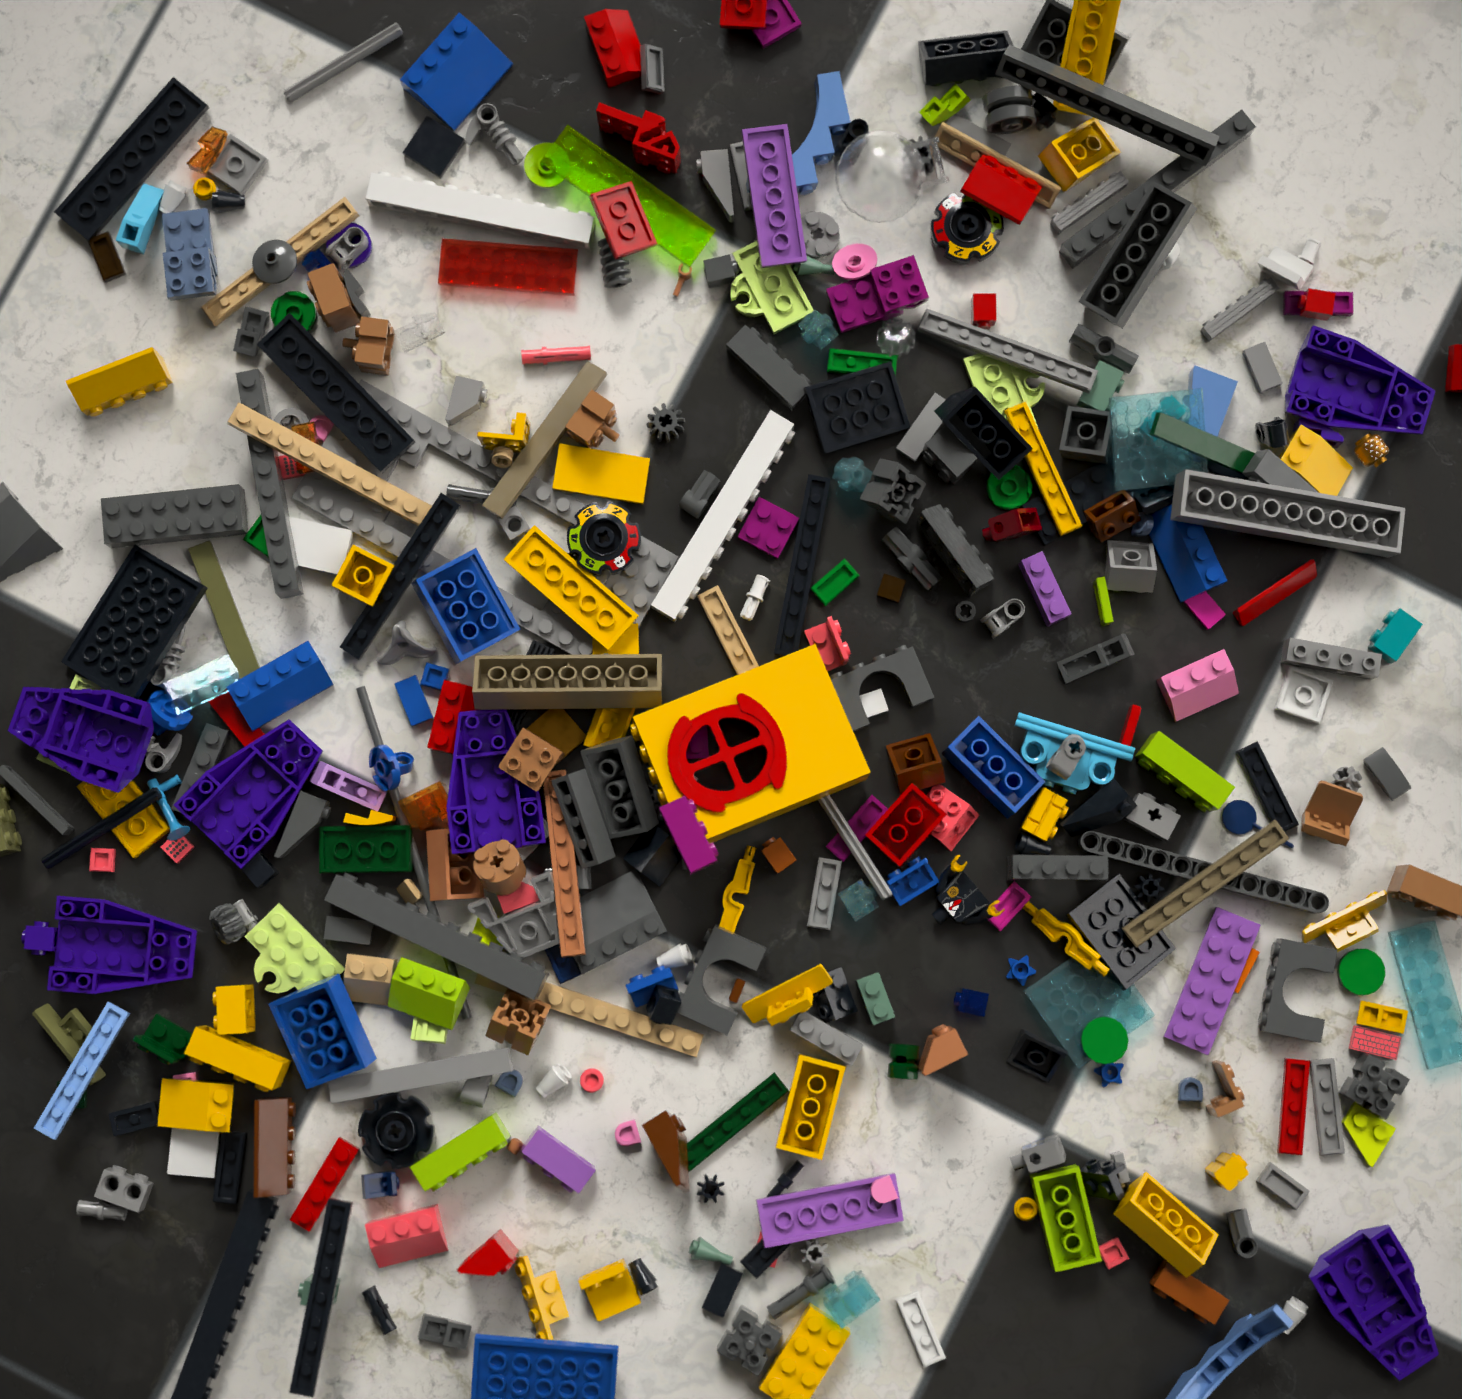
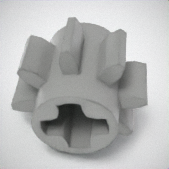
[1331,766,1363,792]
[800,1238,829,1268]

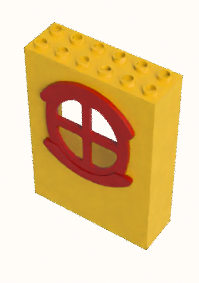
[630,644,871,843]

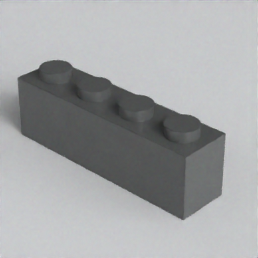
[726,325,811,411]
[551,769,616,869]

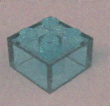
[823,1270,880,1329]

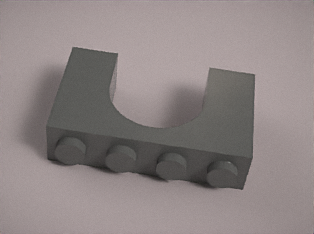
[829,645,934,732]
[1006,855,1108,881]
[677,924,767,1036]
[1258,938,1337,1043]

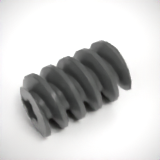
[598,238,632,288]

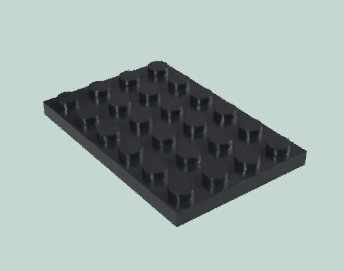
[61,544,208,699]

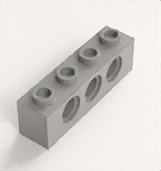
[1280,638,1382,680]

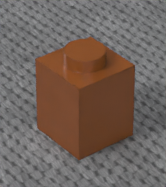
[761,837,796,874]

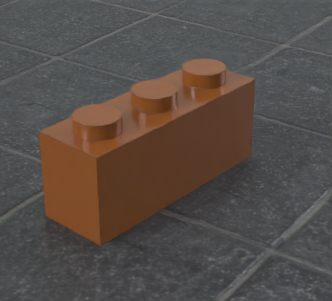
[1150,1259,1229,1325]

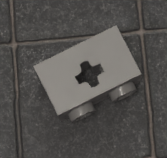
[1123,792,1181,841]

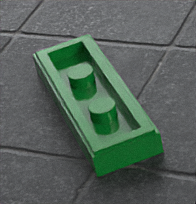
[827,348,897,375]

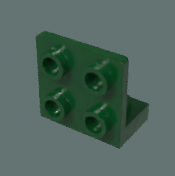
[133,1014,193,1065]

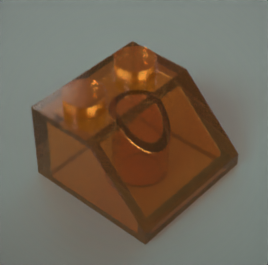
[398,781,449,831]

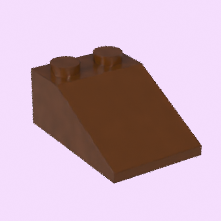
[642,1110,690,1194]

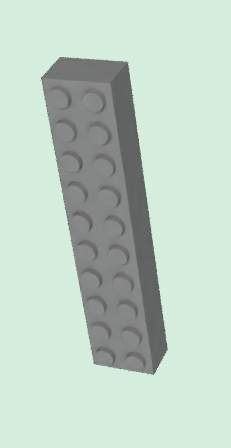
[1171,469,1405,558]

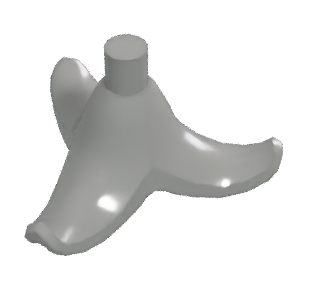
[376,621,437,665]

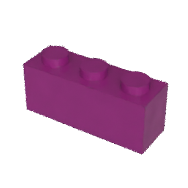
[659,796,719,875]

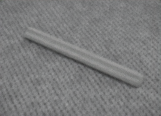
[284,23,403,102]
[818,795,892,900]

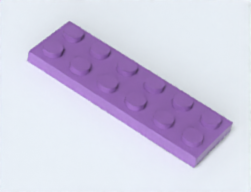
[741,124,807,268]
[1163,907,1261,1055]
[756,1173,904,1248]

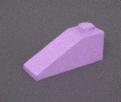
[309,760,387,812]

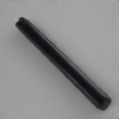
[41,787,162,869]

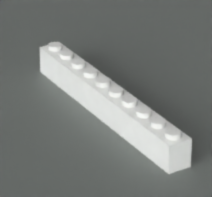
[365,171,595,249]
[651,410,795,622]

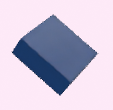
[420,663,450,691]

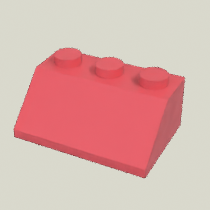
[365,1204,448,1268]

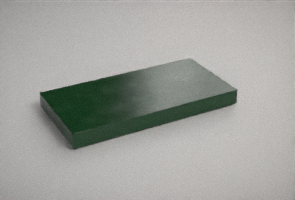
[319,825,413,873]

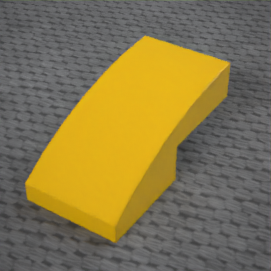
[343,810,396,826]
[1356,1001,1408,1034]

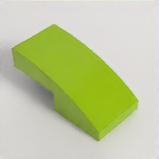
[919,84,971,126]

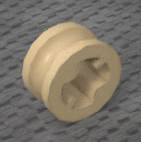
[492,446,514,468]

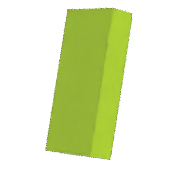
[1093,577,1114,626]

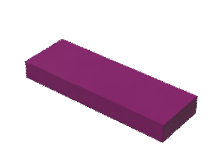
[1283,291,1353,316]
[826,795,888,862]

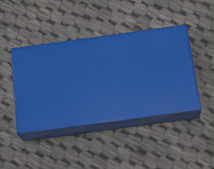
[395,675,434,727]

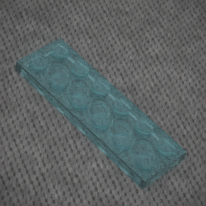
[1388,920,1462,1070]

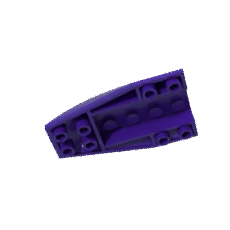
[1285,325,1435,435]
[446,709,546,855]
[174,719,323,869]
[47,896,197,994]

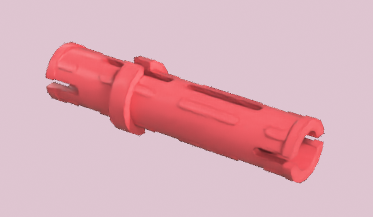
[521,345,591,365]

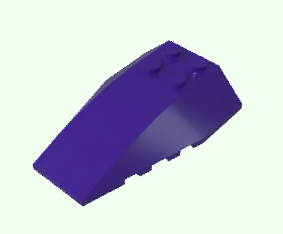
[8,687,154,793]
[1308,1225,1439,1381]

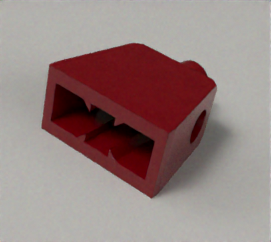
[982,508,1042,542]

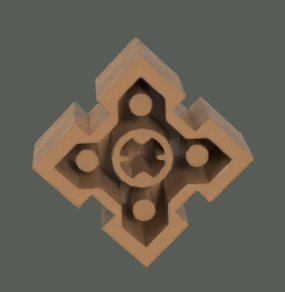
[342,316,395,376]
[565,389,620,449]
[485,988,551,1055]

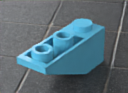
[116,183,164,254]

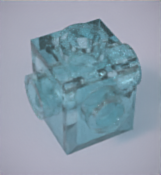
[798,310,838,350]
[832,456,873,492]
[838,879,879,922]

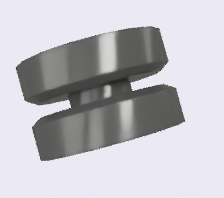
[982,85,1037,134]

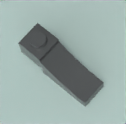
[1057,634,1135,683]

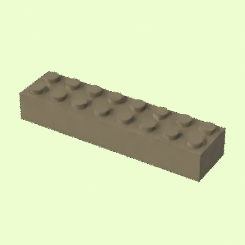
[472,654,662,710]

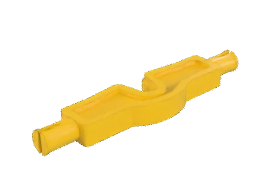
[719,846,756,933]
[1023,901,1110,977]

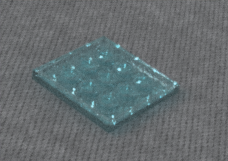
[1109,388,1208,491]
[1024,957,1155,1069]

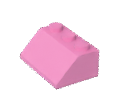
[1156,649,1239,722]

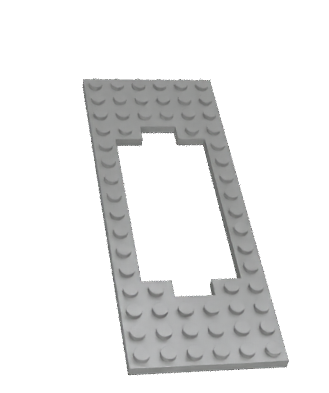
[292,379,679,655]

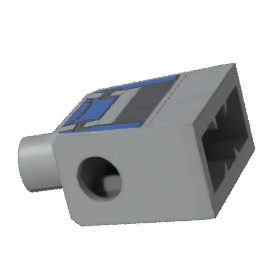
[1010,1133,1066,1173]

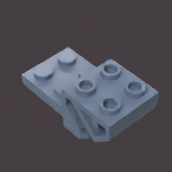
[162,208,218,301]

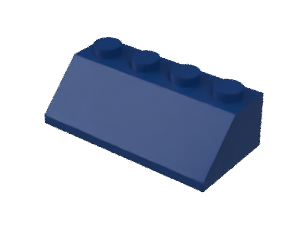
[1149,504,1227,603]
[226,641,334,731]
[941,716,1046,819]

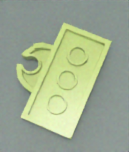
[730,241,814,334]
[963,353,1045,427]
[245,903,345,993]

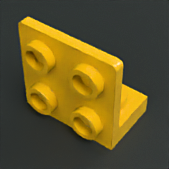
[477,412,530,453]
[578,1258,641,1321]

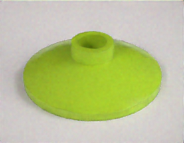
[524,143,570,188]

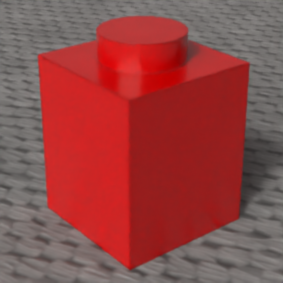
[1298,288,1336,321]
[971,293,996,329]

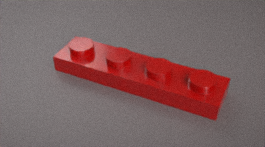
[289,1137,360,1232]

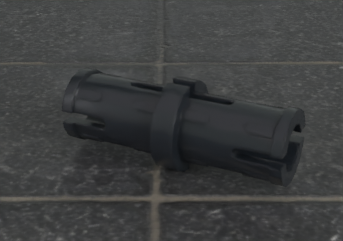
[362,1285,397,1335]

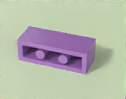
[1018,551,1072,627]
[521,1125,596,1193]

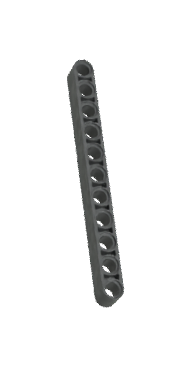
[1077,831,1329,913]

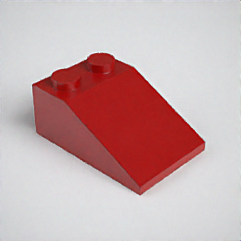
[865,783,947,867]

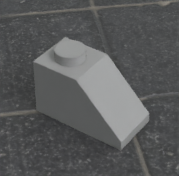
[445,376,488,425]

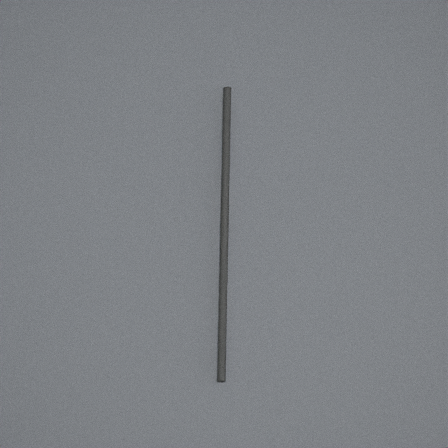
[356,686,472,1020]

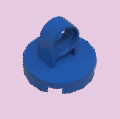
[147,690,193,736]
[369,744,414,791]

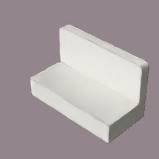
[1258,246,1314,291]

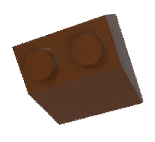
[886,733,946,794]

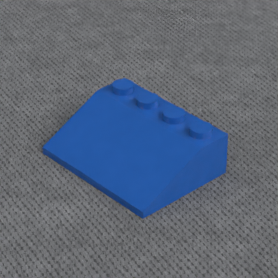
[400,13,513,131]
[411,548,521,665]
[269,973,377,1089]

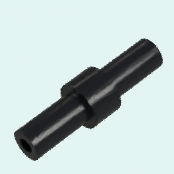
[767,1160,804,1197]

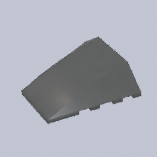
[0,481,63,582]

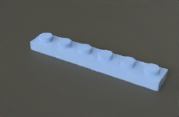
[34,1002,130,1140]

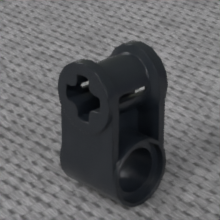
[833,119,869,166]
[1255,417,1290,448]

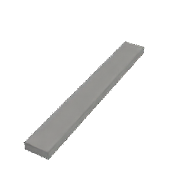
[918,308,1098,393]
[328,1047,513,1103]

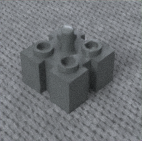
[860,458,926,524]
[1338,1053,1410,1120]
[717,1305,782,1376]

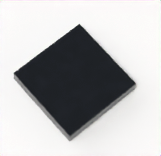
[402,116,466,178]

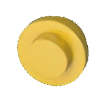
[193,177,216,200]
[1014,1197,1038,1221]

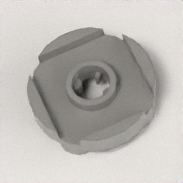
[801,211,840,259]

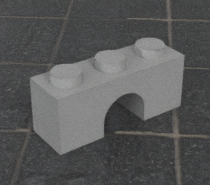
[790,1012,863,1066]

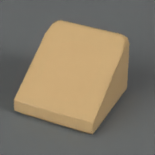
[397,879,423,904]

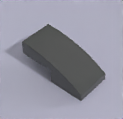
[344,269,371,317]
[233,306,269,357]
[1363,747,1411,801]
[418,1313,472,1350]

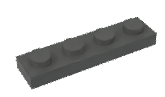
[171,723,230,813]

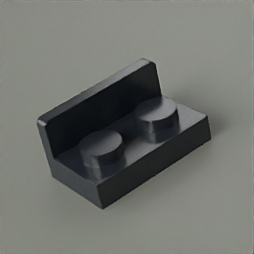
[1133,476,1175,515]

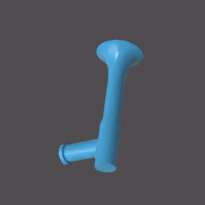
[147,774,190,841]

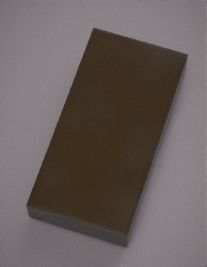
[88,231,126,283]

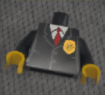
[931,855,1005,925]

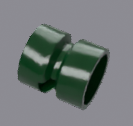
[888,1044,920,1079]

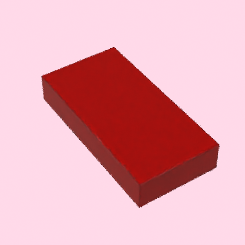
[1119,704,1142,746]

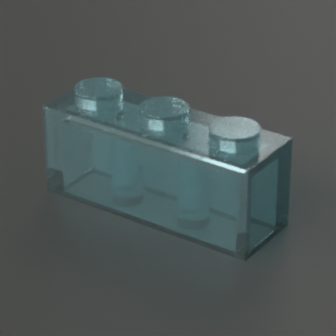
[163,654,240,715]

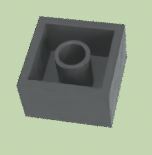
[1059,406,1115,464]
[922,425,977,485]

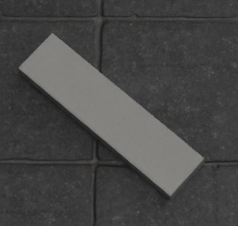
[1309,1058,1345,1156]

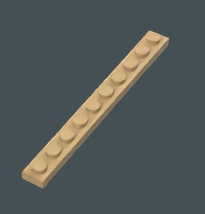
[227,402,432,526]
[475,974,704,1057]

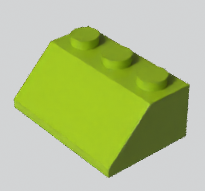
[388,957,471,1031]

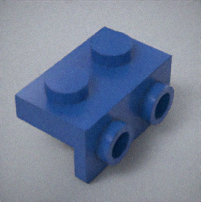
[886,856,939,906]
[626,966,679,1008]

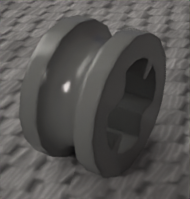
[954,601,976,622]

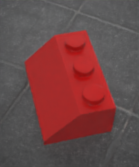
[584,9,641,88]
[960,154,1042,225]
[427,680,475,755]
[456,1229,519,1276]

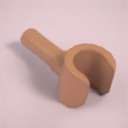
[673,263,692,297]
[507,1138,524,1155]

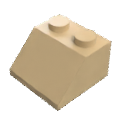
[344,954,398,1006]

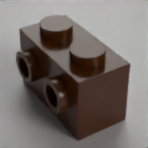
[1084,489,1141,542]

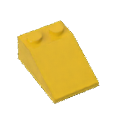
[1038,117,1121,192]
[1279,425,1353,496]
[157,1078,234,1132]

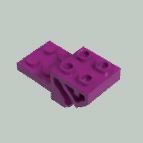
[826,255,929,333]

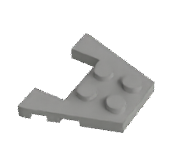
[467,870,560,958]

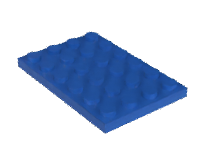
[471,1334,619,1399]

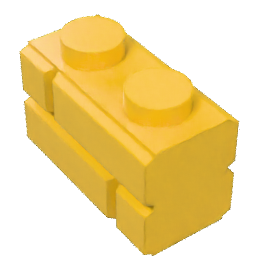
[1020,787,1069,842]
[1205,1152,1249,1191]

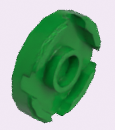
[271,291,317,332]
[986,465,1032,511]
[1337,949,1385,995]
[1080,1016,1129,1064]

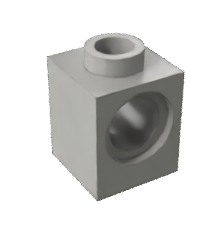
[496,505,530,544]

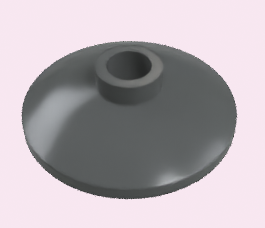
[252,240,297,284]

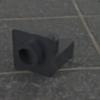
[1031,92,1058,131]

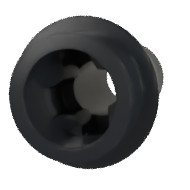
[212,190,245,213]
[1014,832,1051,855]
[628,1258,658,1296]

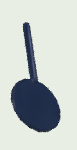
[1222,800,1294,848]

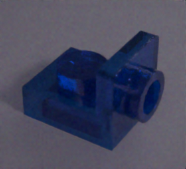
[302,249,332,272]
[953,988,989,1017]

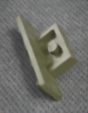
[32,1004,106,1085]

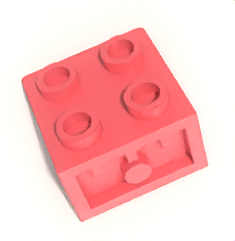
[804,616,851,672]
[927,784,979,851]

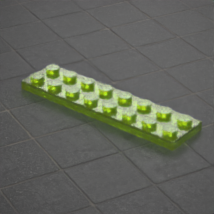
[541,124,716,268]

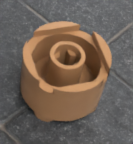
[474,839,526,896]

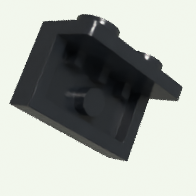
[813,967,858,1023]
[1080,1158,1125,1201]

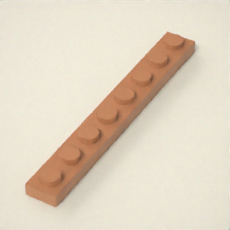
[544,770,586,958]

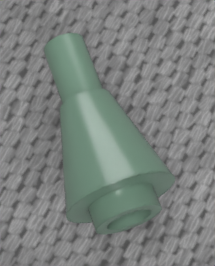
[793,255,835,275]
[689,1237,733,1266]

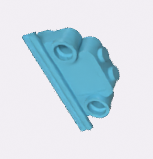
[1015,713,1135,795]

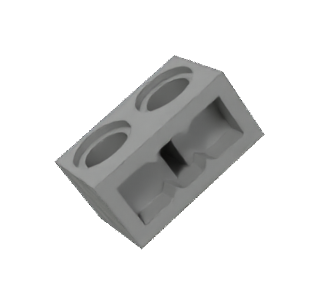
[94,1165,154,1213]

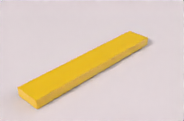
[1004,401,1082,536]

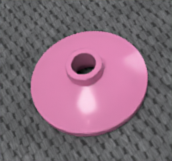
[832,243,878,280]

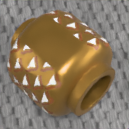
[1354,433,1389,468]

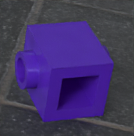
[22,921,58,955]

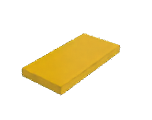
[552,443,650,504]
[77,780,170,859]

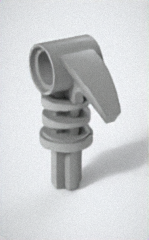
[465,103,524,165]
[150,626,196,692]
[145,733,182,773]

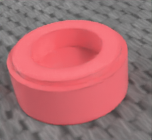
[580,1068,604,1093]

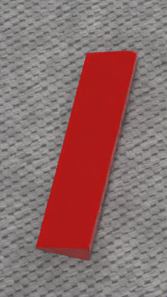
[1233,559,1317,626]

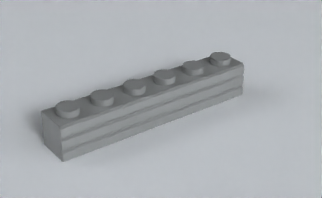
[1050,171,1129,235]
[1200,278,1280,341]

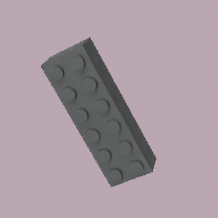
[1079,181,1197,329]
[101,484,248,548]

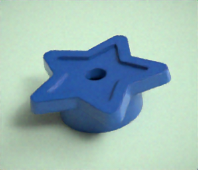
[1006,955,1036,986]
[1094,1063,1124,1087]

